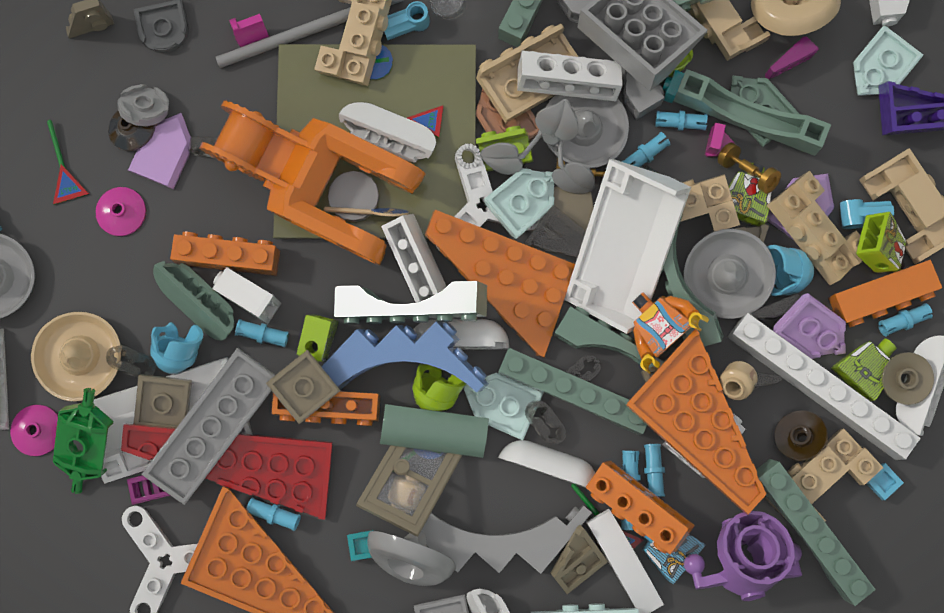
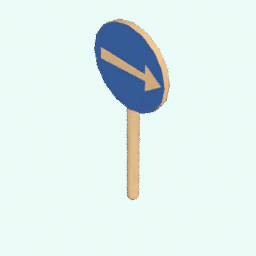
[324,207,409,216]

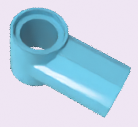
[384,1,430,40]
[840,199,894,229]

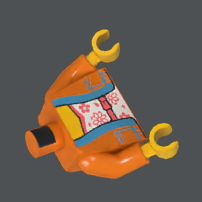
[632,292,709,374]

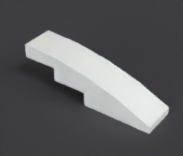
[586,509,664,613]

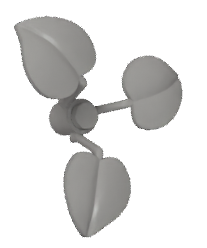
[480,98,595,194]

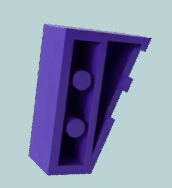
[878,81,944,136]

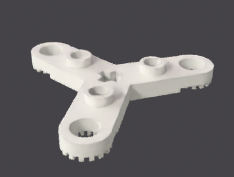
[436,144,544,251]
[122,506,197,613]

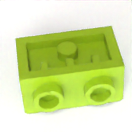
[476,126,533,172]

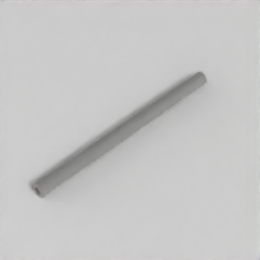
[216,0,404,68]

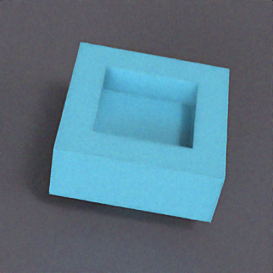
[866,463,904,500]

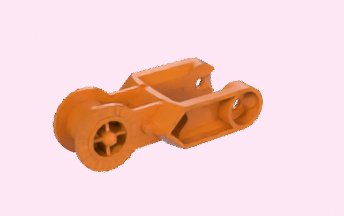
[199,100,426,265]

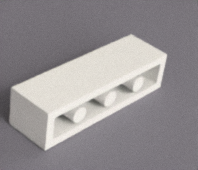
[381,214,447,303]

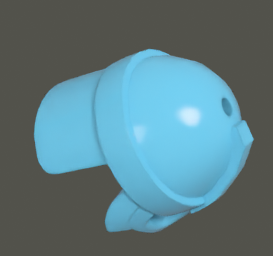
[767,245,814,296]
[150,322,203,374]

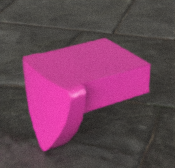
[229,14,269,47]
[705,123,735,157]

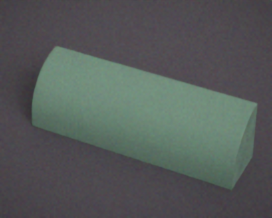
[380,404,489,458]

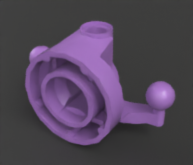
[684,511,802,601]

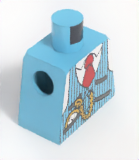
[642,535,705,584]

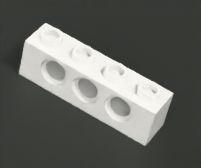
[517,51,622,101]

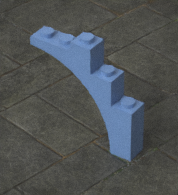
[322,321,489,393]

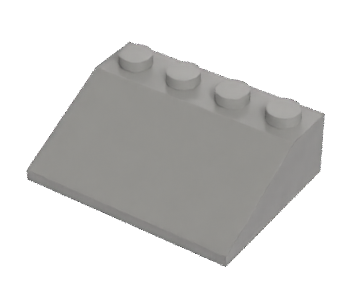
[577,0,708,91]

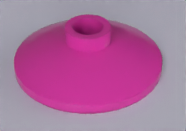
[96,187,146,236]
[10,405,58,456]

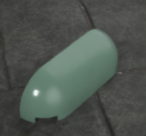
[153,261,234,341]

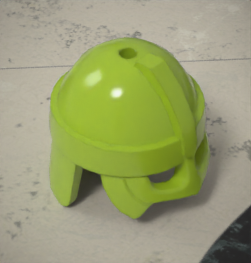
[412,363,466,412]

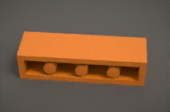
[828,260,942,328]

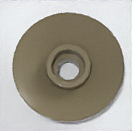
[882,352,934,405]

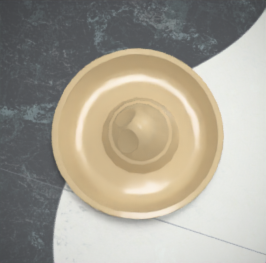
[751,0,841,36]
[31,312,121,401]

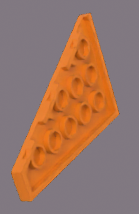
[425,210,575,358]

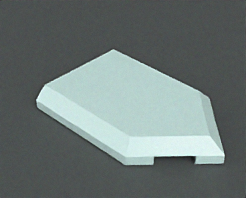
[853,26,923,96]
[484,168,555,239]
[464,373,543,440]

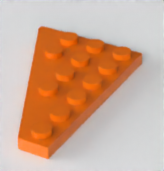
[626,329,766,515]
[181,486,334,613]

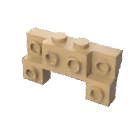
[314,0,392,86]
[688,0,770,61]
[859,148,944,264]
[767,171,862,285]
[681,174,740,232]
[765,429,883,522]

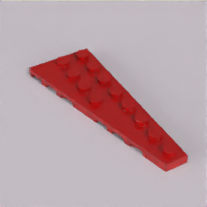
[121,423,333,520]

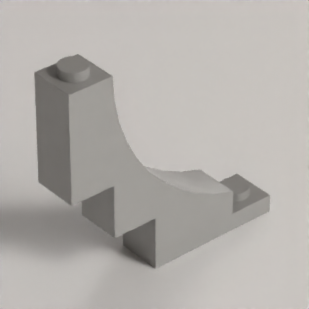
[421,505,592,574]

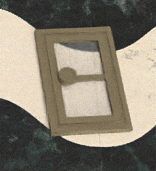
[356,445,462,537]

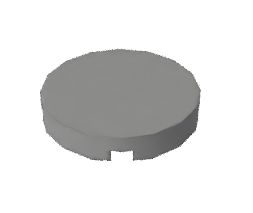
[118,84,169,126]
[328,171,379,222]

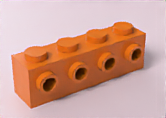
[170,232,280,276]
[272,392,381,426]
[586,460,695,554]

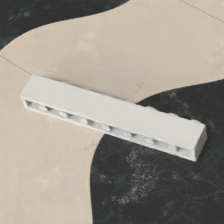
[727,313,920,460]

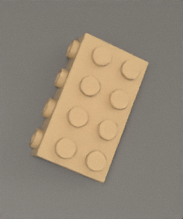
[476,24,578,123]

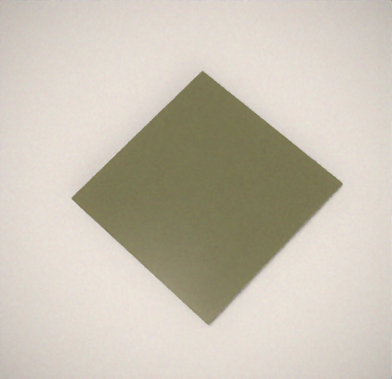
[273,44,476,239]

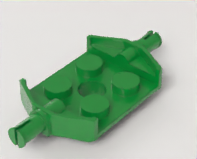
[53,388,114,494]

